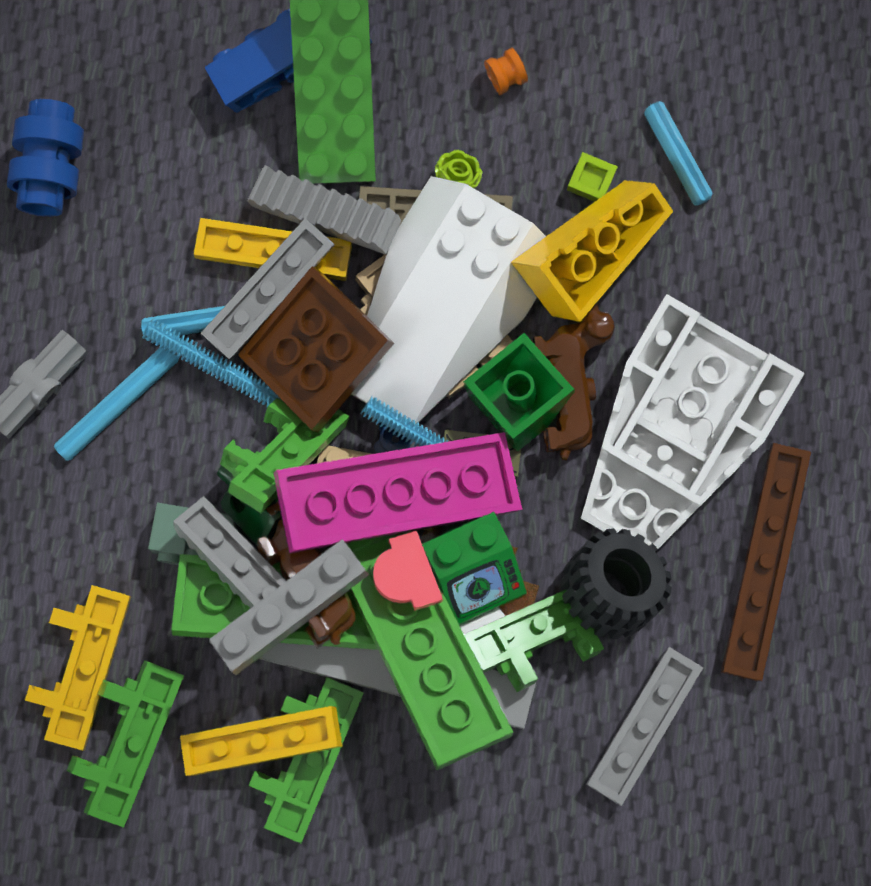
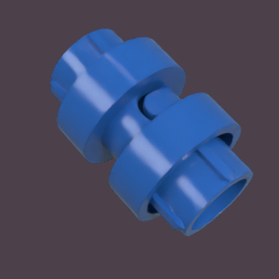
[7,99,84,217]

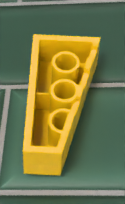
[511,180,673,322]

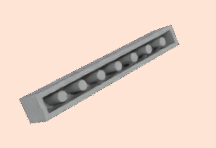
[258,643,536,730]

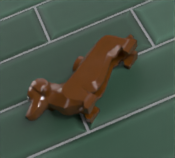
[531,303,615,460]
[256,518,356,649]

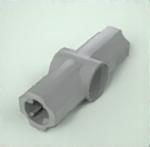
[0,330,88,439]

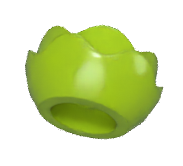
[435,150,482,189]

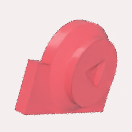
[373,530,443,611]

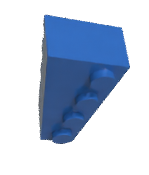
[205,9,373,113]

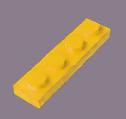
[194,218,352,281]
[180,706,342,776]

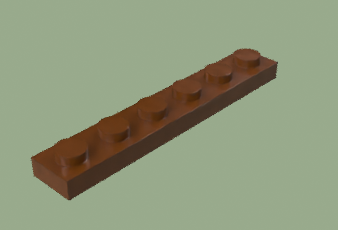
[721,443,811,682]

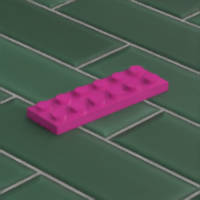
[273,432,522,553]

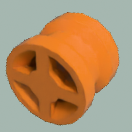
[484,48,528,95]

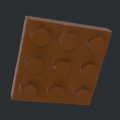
[238,266,394,432]

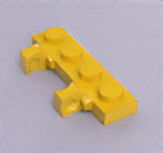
[25,585,131,751]

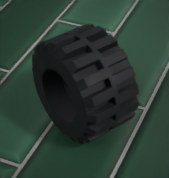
[561,528,672,639]

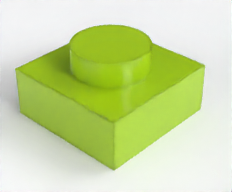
[567,152,618,202]

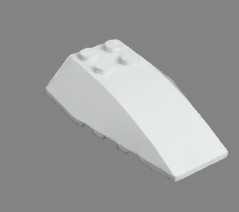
[351,176,546,424]
[581,294,805,549]

